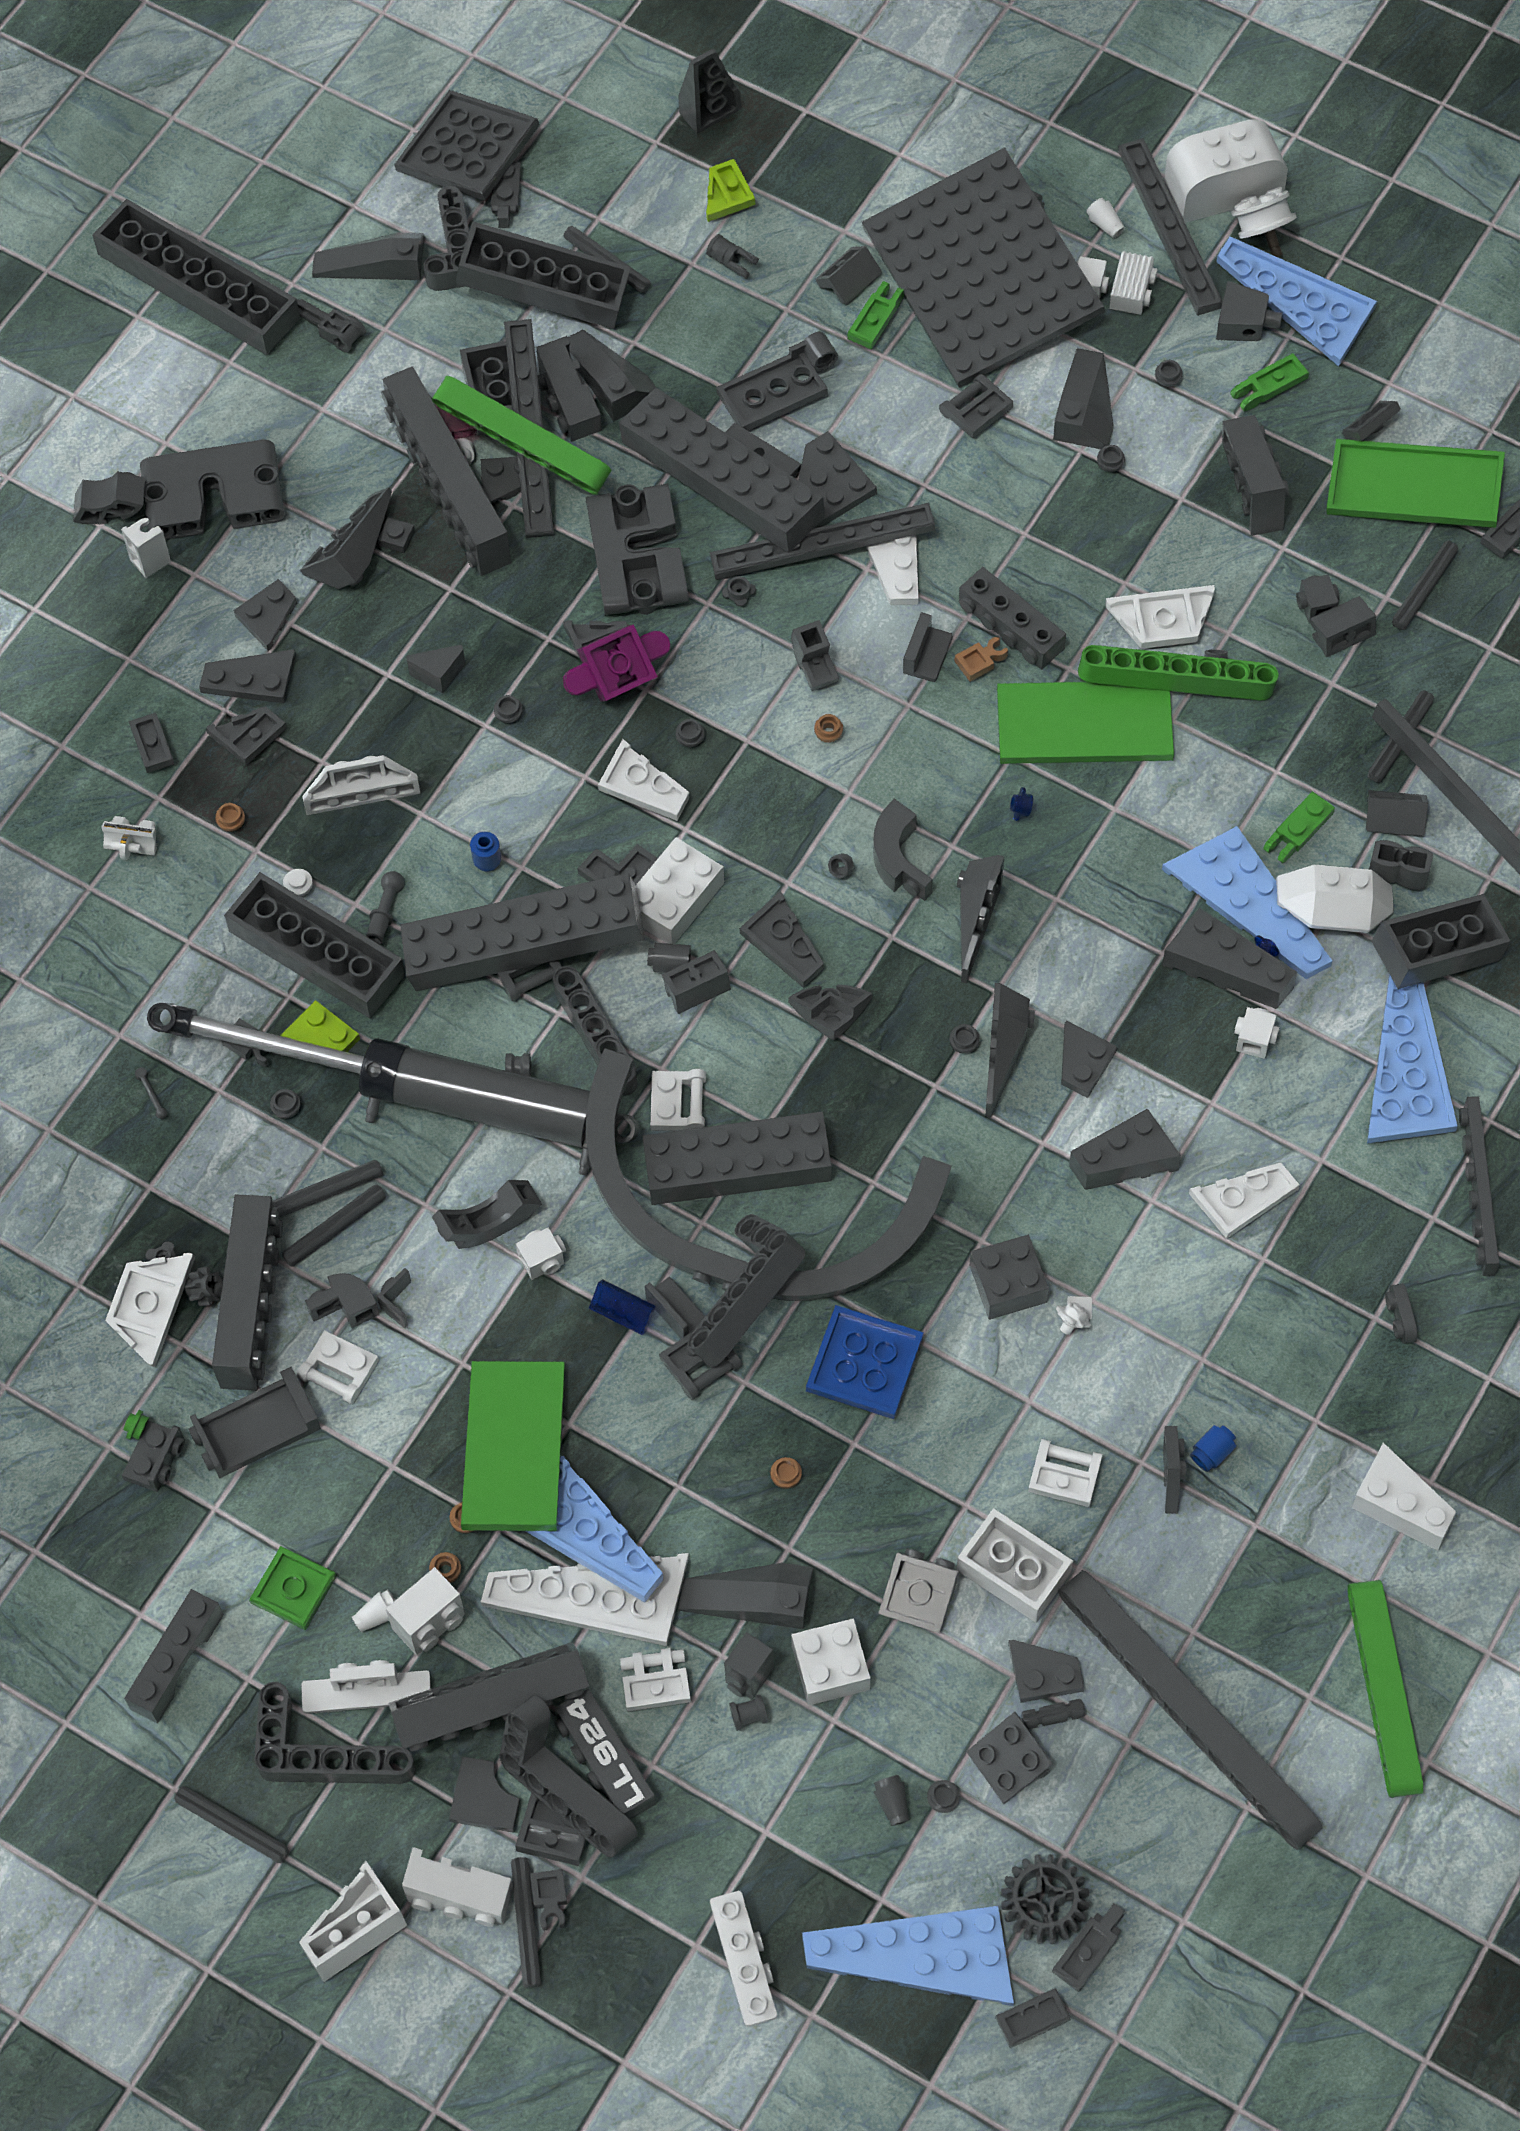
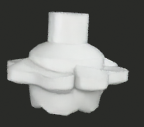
[1056,1302,1091,1335]

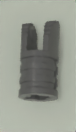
[706,234,759,279]

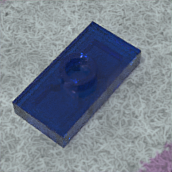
[589,1279,656,1335]

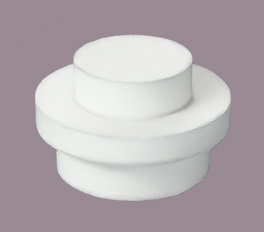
[283,869,313,897]

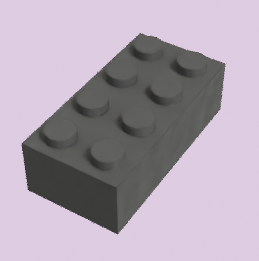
[1372,894,1511,989]

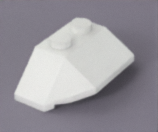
[302,755,421,815]
[1276,865,1393,933]

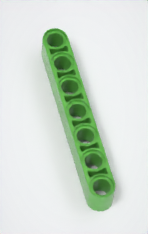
[431,375,612,495]
[1078,645,1279,700]
[1348,1580,1423,1798]

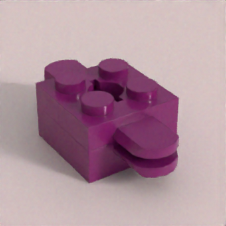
[563,624,670,702]

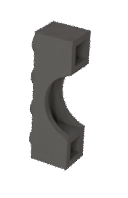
[124,1589,223,1724]

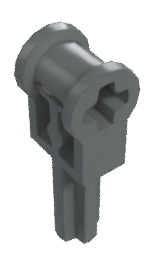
[297,299,366,353]

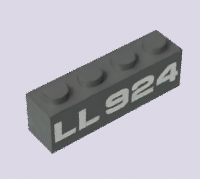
[554,1688,656,1820]

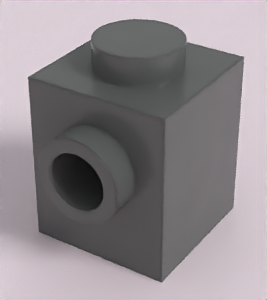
[1296,574,1340,623]

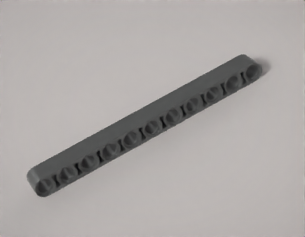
[1058,1570,1322,1850]

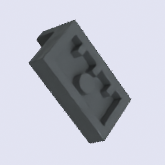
[122,1421,185,1492]

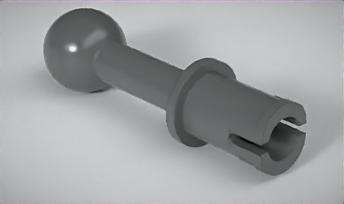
[366,871,404,945]

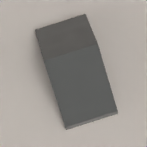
[406,645,465,693]

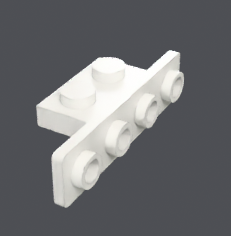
[301,1660,431,1714]
[710,1891,777,2027]

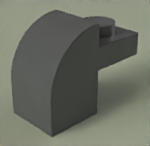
[791,620,839,691]
[305,1273,380,1328]

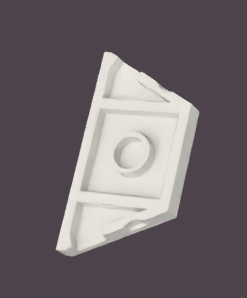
[1106,585,1215,649]
[105,1253,195,1367]

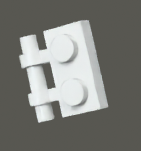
[620,1648,691,1711]

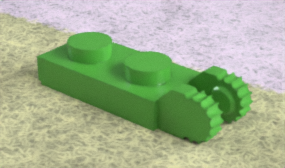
[847,281,905,349]
[1230,353,1309,411]
[1263,791,1335,863]

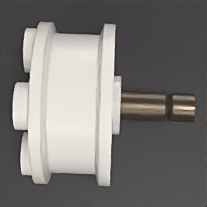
[1231,187,1297,257]

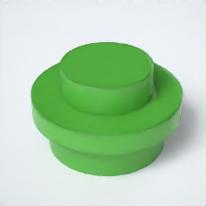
[123,1410,149,1440]

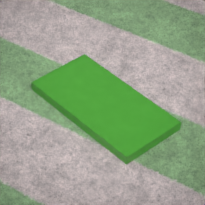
[1326,439,1505,528]
[997,682,1174,764]
[461,1361,565,1531]

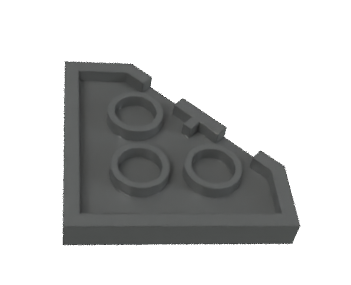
[798,431,877,528]

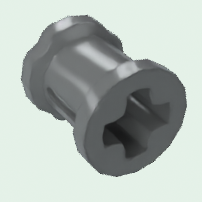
[729,1695,768,1731]

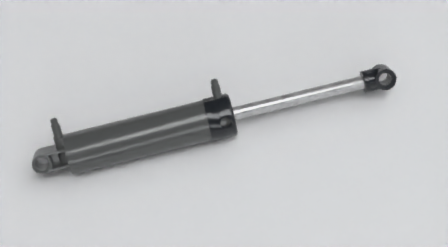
[147,1003,640,1175]

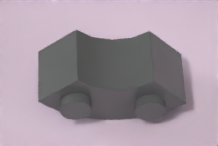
[73,471,145,524]

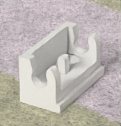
[121,518,171,578]

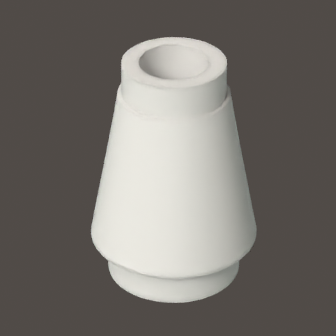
[1086,198,1125,238]
[352,1589,395,1632]

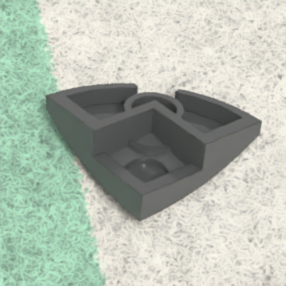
[788,985,872,1040]

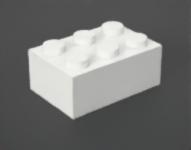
[636,837,724,944]
[957,1508,1073,1623]

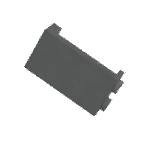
[188,1367,321,1479]

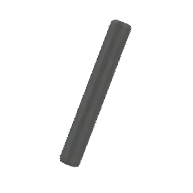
[564,226,651,293]
[1392,540,1458,630]
[1367,690,1434,783]
[273,1160,383,1217]
[282,1184,386,1267]
[174,1786,289,1863]
[511,1857,541,1988]

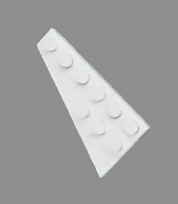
[481,1553,689,1646]

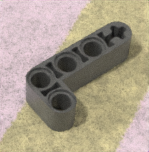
[424,186,469,291]

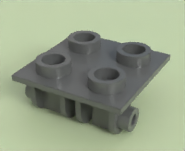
[966,1712,1053,1804]

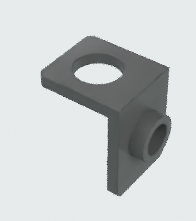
[377,1268,411,1328]

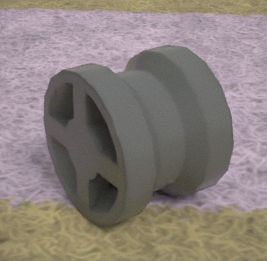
[505,1053,531,1077]

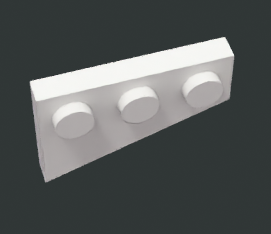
[866,535,918,605]
[598,739,689,821]
[1189,1162,1300,1239]

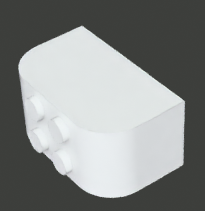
[1164,119,1288,223]

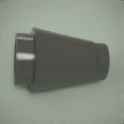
[873,1775,910,1826]

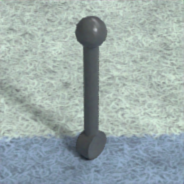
[135,1067,167,1119]

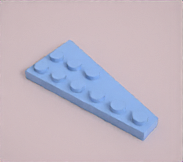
[802,1906,1014,2006]

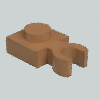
[954,637,1008,682]

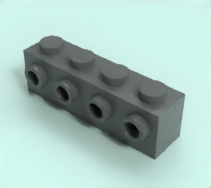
[959,567,1066,670]

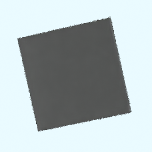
[394,90,540,200]

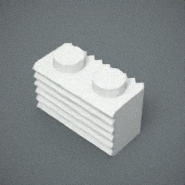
[1109,251,1158,315]

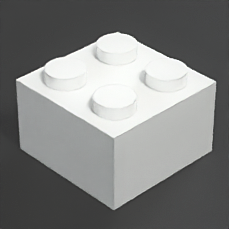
[386,1567,465,1656]
[791,1619,870,1706]

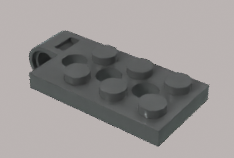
[716,331,838,431]

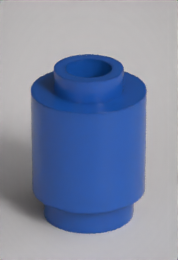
[470,832,501,872]
[1190,1425,1236,1472]

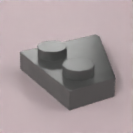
[1008,1640,1084,1703]

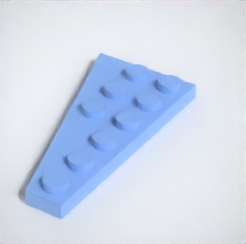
[1217,237,1377,366]
[1162,826,1332,979]
[1367,974,1458,1144]
[526,1456,664,1602]

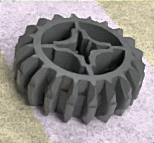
[1001,1854,1090,1944]

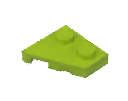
[706,159,755,222]
[280,1000,360,1052]

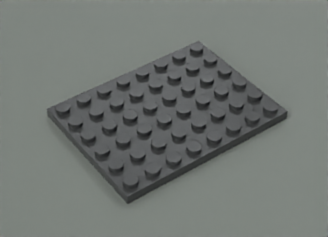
[861,147,1105,388]

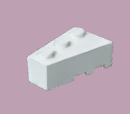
[1352,1443,1456,1551]
[402,1847,513,1927]
[299,1861,407,1982]

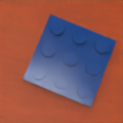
[806,1305,924,1419]

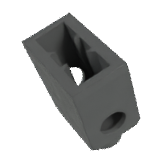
[1216,281,1283,342]

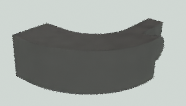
[873,799,933,901]
[432,1180,542,1249]

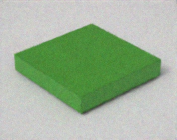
[249,1546,337,1630]

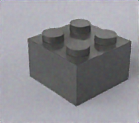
[969,1234,1049,1320]

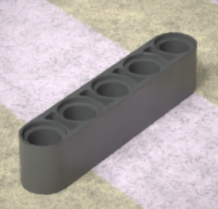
[553,966,637,1096]

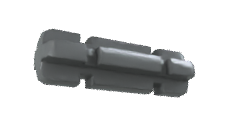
[1022,1699,1085,1730]

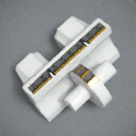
[102,816,157,860]

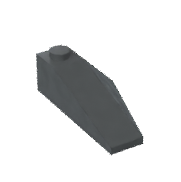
[678,49,741,134]
[957,855,1004,984]

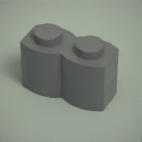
[1369,840,1434,890]

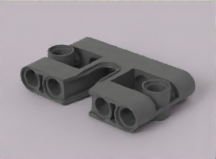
[140,440,285,540]
[585,484,689,616]

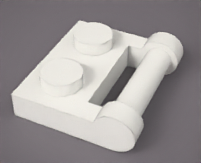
[650,1069,706,1131]
[297,1330,379,1404]
[1028,1439,1103,1507]

